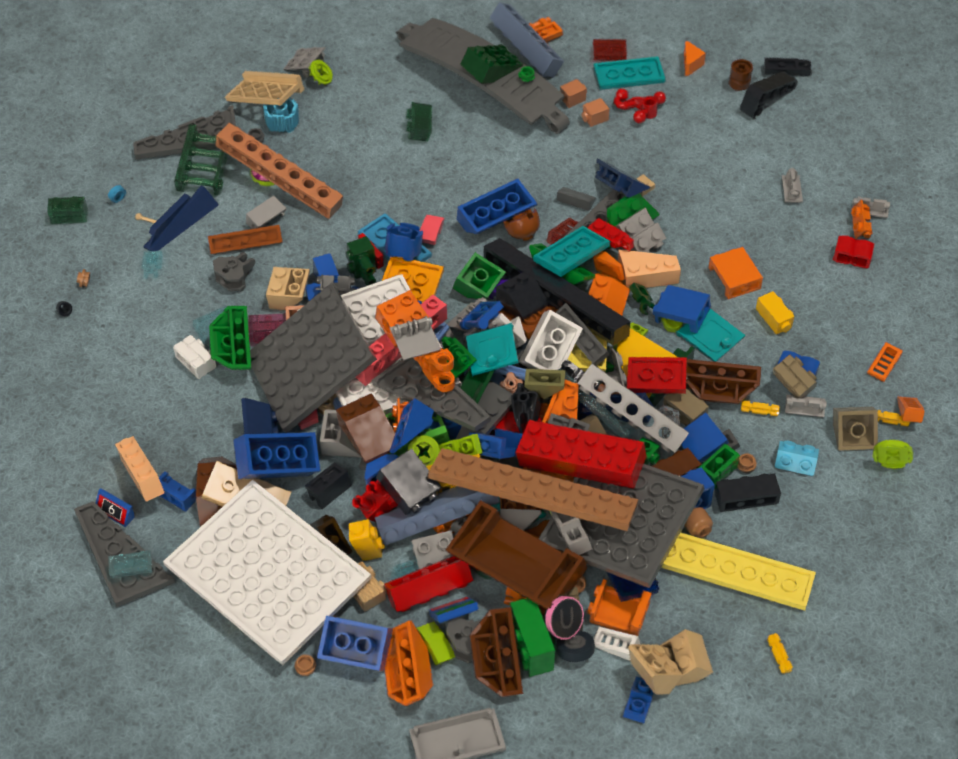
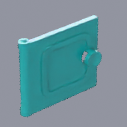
[676,308,745,362]
[466,323,519,376]

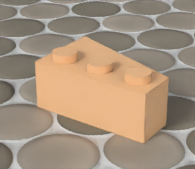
[618,250,681,289]

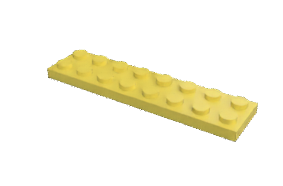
[661,533,816,611]

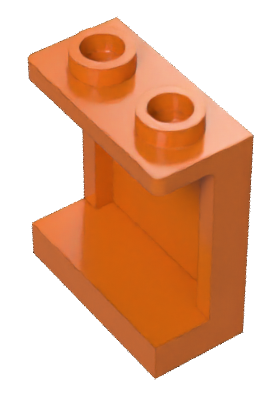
[708,247,763,299]
[587,579,651,636]

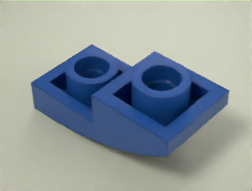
[623,676,654,723]

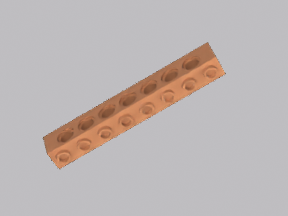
[216,123,343,219]

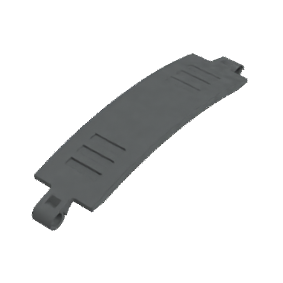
[396,18,570,134]

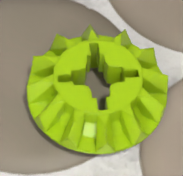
[308,60,333,85]
[408,435,440,466]

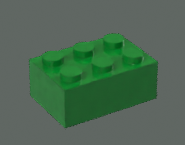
[510,598,555,677]

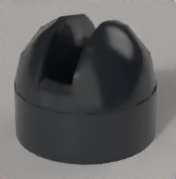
[56,301,72,316]

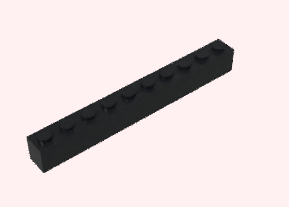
[483,238,631,346]

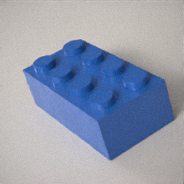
[233,432,320,479]

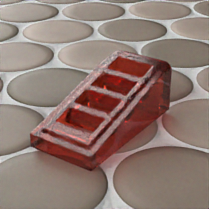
[547,217,579,245]

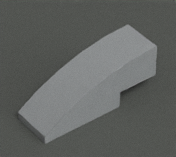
[550,511,592,555]

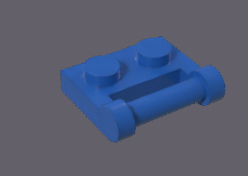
[460,301,504,330]

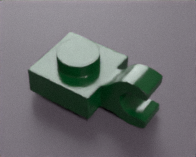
[629,283,655,315]

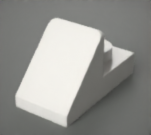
[488,313,527,348]

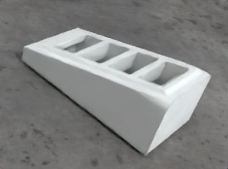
[594,627,641,661]

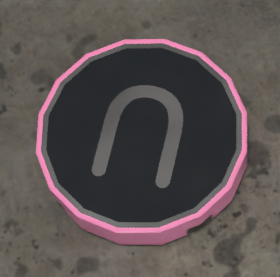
[545,596,584,639]

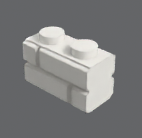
[173,335,216,379]

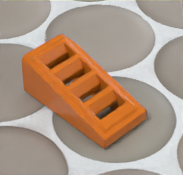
[593,250,625,281]
[867,342,903,382]
[897,396,925,423]

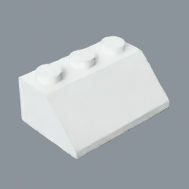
[519,310,583,370]

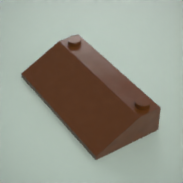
[445,500,587,610]

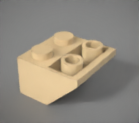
[266,267,310,310]
[660,629,713,686]
[628,644,683,694]

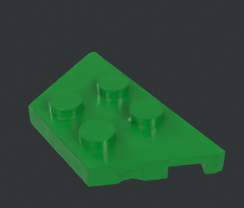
[607,194,659,249]

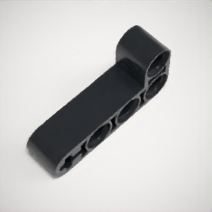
[740,71,798,119]

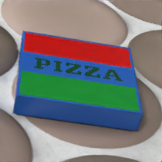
[428,596,479,623]

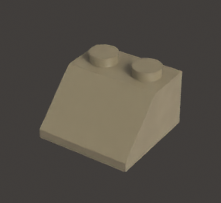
[833,406,878,450]

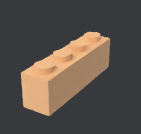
[115,436,164,502]

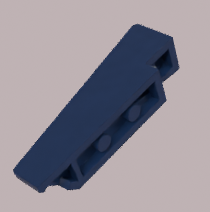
[595,158,650,198]
[143,185,219,253]

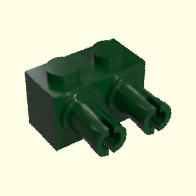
[345,236,376,286]

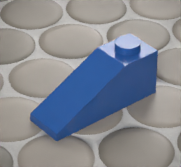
[390,398,434,454]

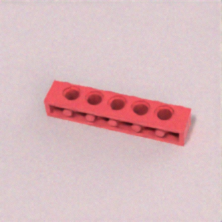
[355,295,447,386]

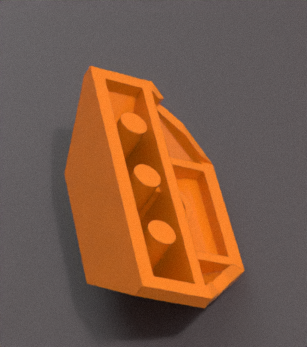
[589,273,630,315]
[385,620,433,706]

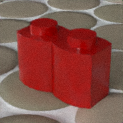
[833,236,874,268]

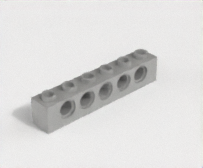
[578,363,689,453]

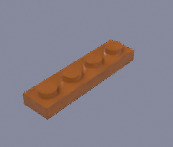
[208,225,282,254]

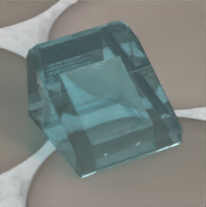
[394,559,417,578]

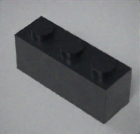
[714,473,781,512]

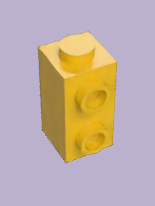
[756,291,794,335]
[349,519,385,561]

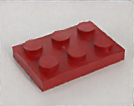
[627,357,687,394]

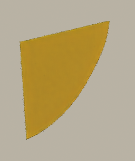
[617,328,677,398]

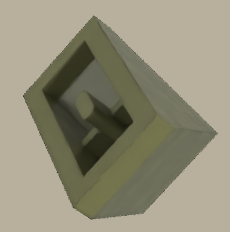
[525,369,565,399]

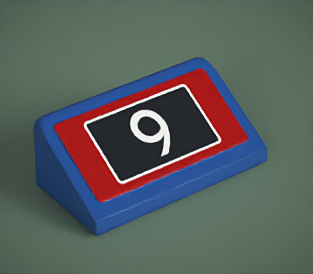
[96,489,135,527]

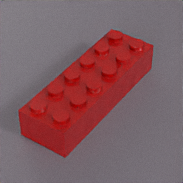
[516,420,646,489]

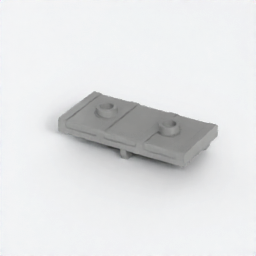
[409,708,506,759]

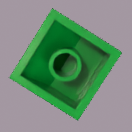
[452,252,506,299]

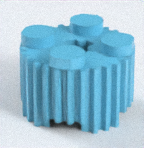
[263,97,299,132]

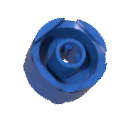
[385,223,423,261]

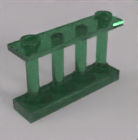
[174,124,228,196]

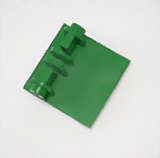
[441,336,477,379]

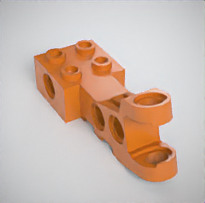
[375,290,455,392]

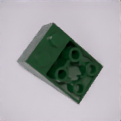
[460,44,523,84]

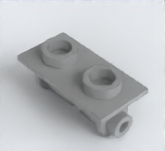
[782,168,803,202]
[852,196,890,218]
[785,395,827,417]

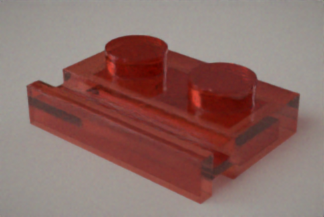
[593,39,627,61]

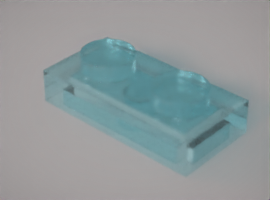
[108,551,152,578]

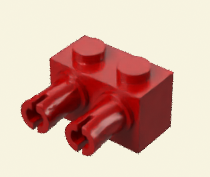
[352,480,398,522]

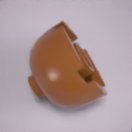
[503,209,540,241]

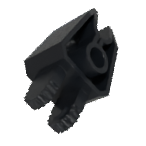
[511,383,541,433]

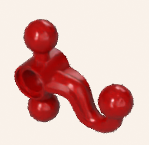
[614,88,666,124]

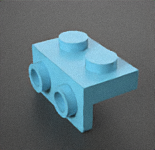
[775,441,819,476]

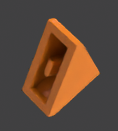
[684,41,706,76]

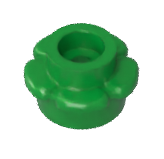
[518,66,535,82]

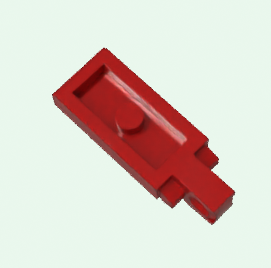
[587,218,634,252]

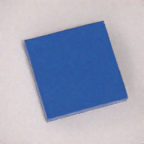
[681,413,729,463]

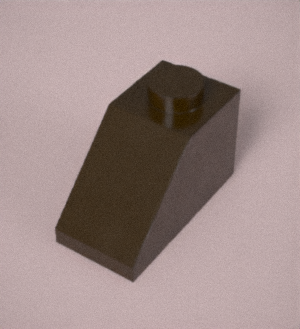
[310,515,353,555]

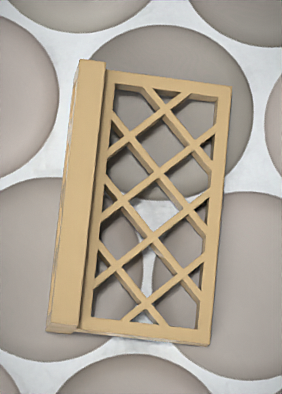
[225,71,304,105]

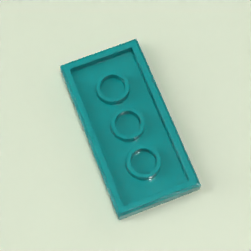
[593,56,666,90]
[533,226,610,277]

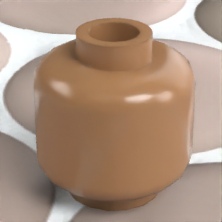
[684,507,713,538]

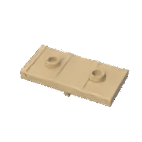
[201,461,291,507]

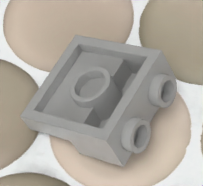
[616,208,666,253]

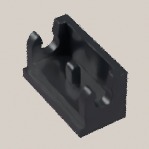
[305,462,352,509]

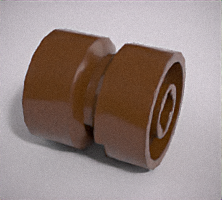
[729,59,753,91]

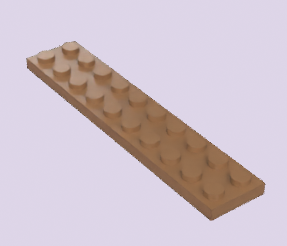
[428,448,638,531]

